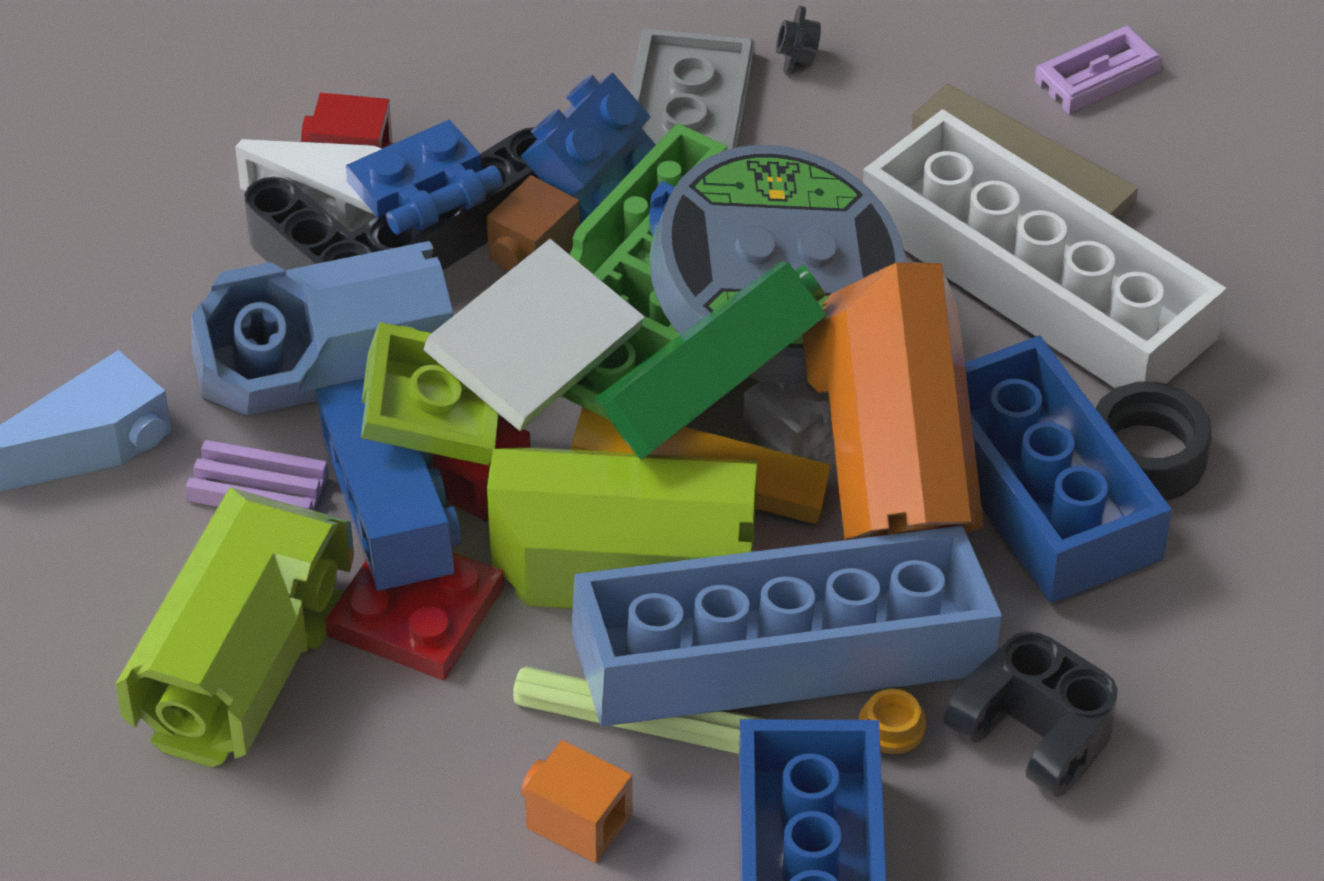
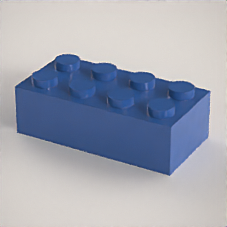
[965,335,1172,604]
[738,719,886,881]

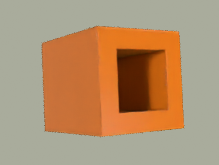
[521,740,633,864]

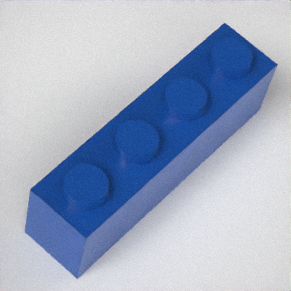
[316,378,462,591]

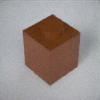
[487,175,580,272]

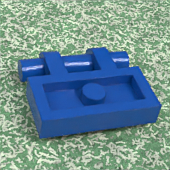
[346,119,503,235]

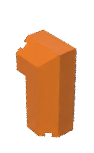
[802,262,984,540]

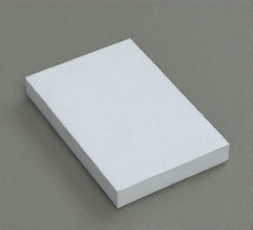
[423,239,645,431]

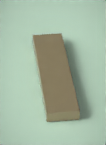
[911,83,1138,219]

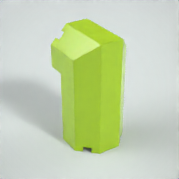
[487,447,758,609]
[115,487,354,768]

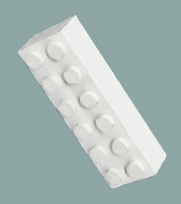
[863,109,1227,388]

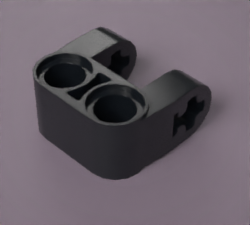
[943,632,1118,797]

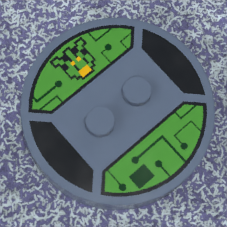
[650,145,906,384]

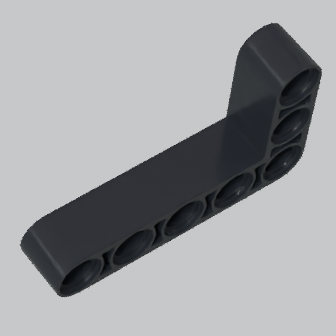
[244,127,541,270]

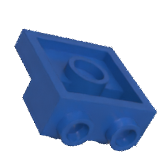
[521,72,656,225]

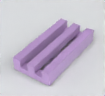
[1034,25,1162,114]
[185,440,328,511]

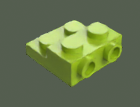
[361,322,498,465]

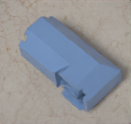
[191,241,453,416]

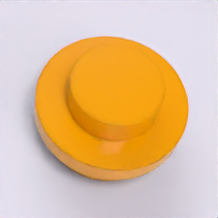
[859,689,926,754]

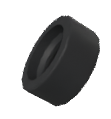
[1096,381,1212,501]

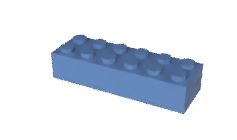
[572,526,1002,727]

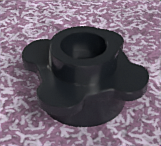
[776,5,821,74]

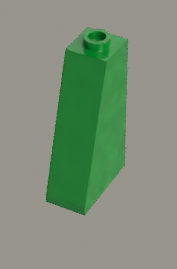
[594,261,826,460]

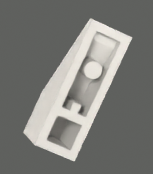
[235,139,381,232]

